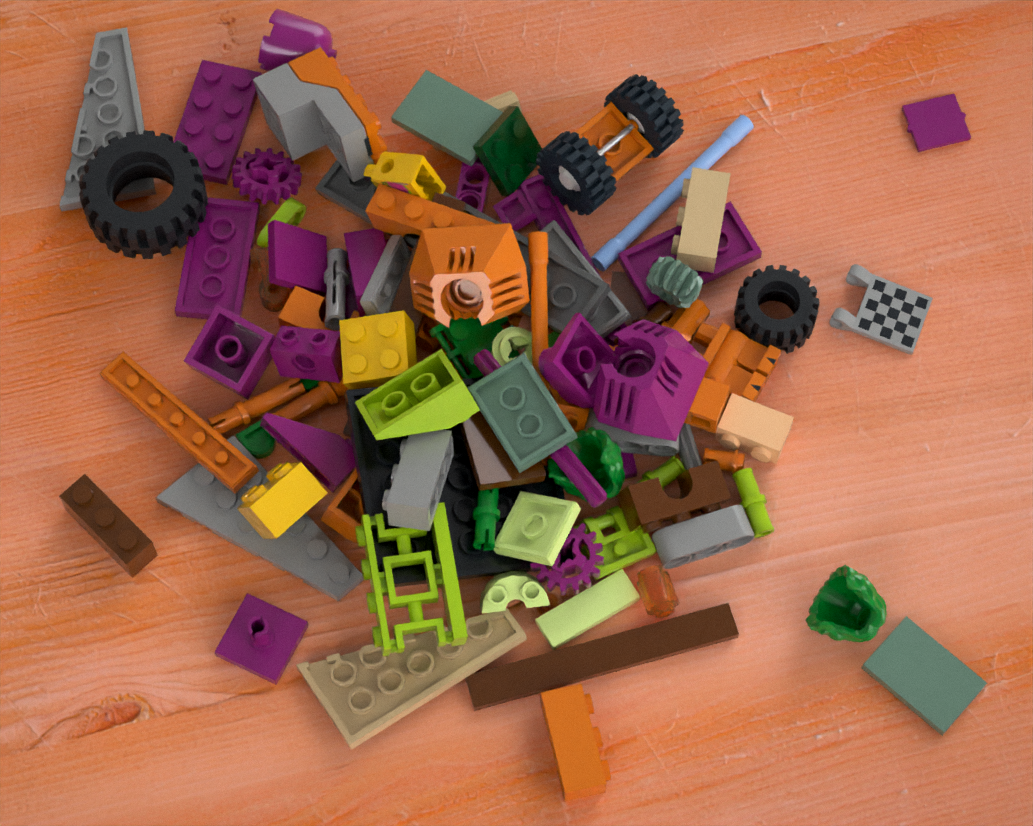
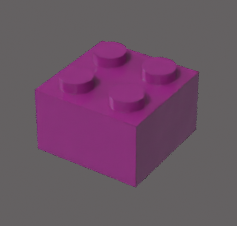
[184,304,275,400]

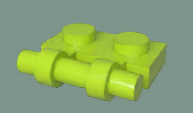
[573,506,657,580]

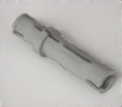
[324,248,350,330]

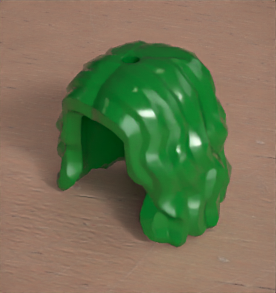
[547,427,625,503]
[806,565,887,642]

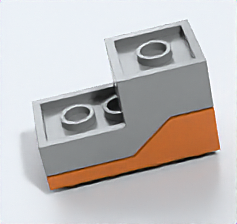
[253,47,388,182]

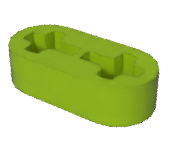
[257,197,306,251]

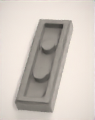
[360,235,411,316]

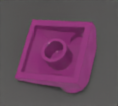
[539,312,614,409]

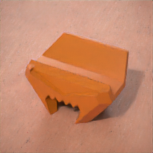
[409,223,530,328]

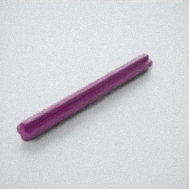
[473,349,607,508]

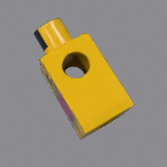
[364,151,446,201]

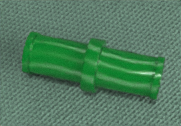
[473,488,500,551]

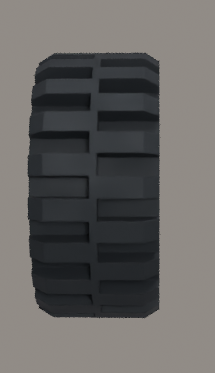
[79,130,208,259]

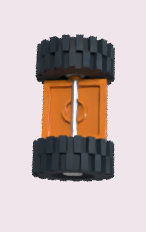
[536,74,684,216]

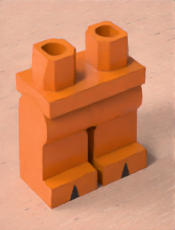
[694,322,782,402]

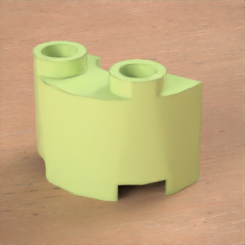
[480,571,550,614]

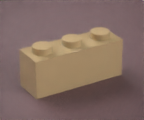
[671,167,731,273]

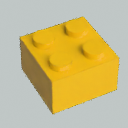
[339,310,417,390]
[237,462,328,539]

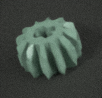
[646,257,703,308]

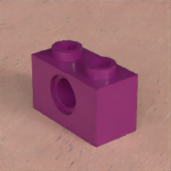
[270,325,343,383]

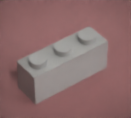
[382,430,454,531]

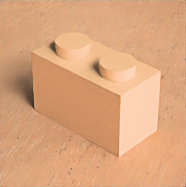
[715,393,794,464]

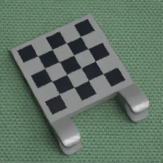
[829,264,933,355]

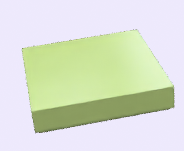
[493,491,581,566]

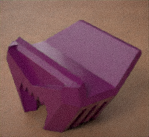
[593,319,709,442]

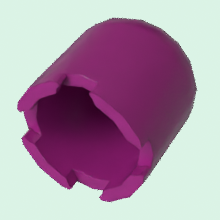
[258,8,337,71]

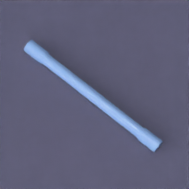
[591,115,754,272]

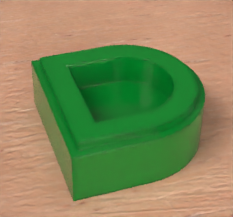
[235,419,276,459]

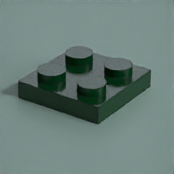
[472,106,542,196]

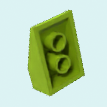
[355,349,480,440]

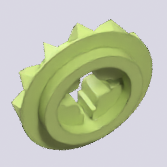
[491,327,532,366]

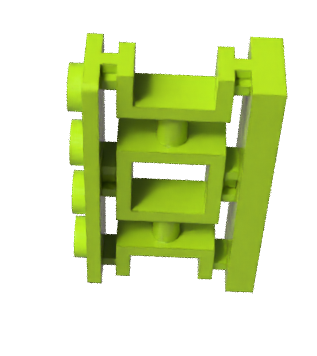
[355,502,468,656]

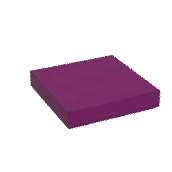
[268,220,328,297]

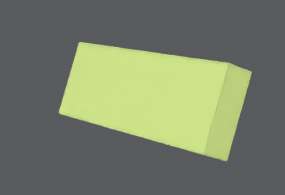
[535,569,640,650]

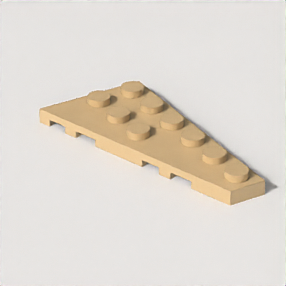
[296,608,527,750]

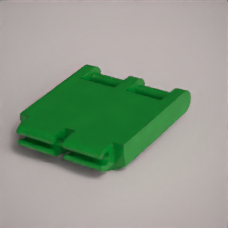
[429,316,520,379]

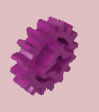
[232,148,302,205]
[530,523,604,595]

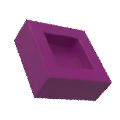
[493,189,538,231]

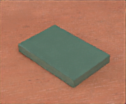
[391,70,503,167]
[467,353,578,473]
[862,616,987,736]

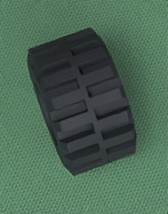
[734,265,819,354]

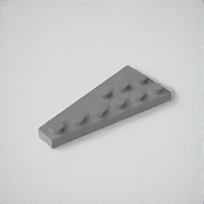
[59,27,156,211]
[156,435,364,601]

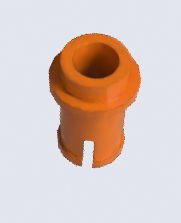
[703,448,745,474]

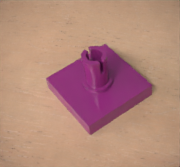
[215,593,309,685]

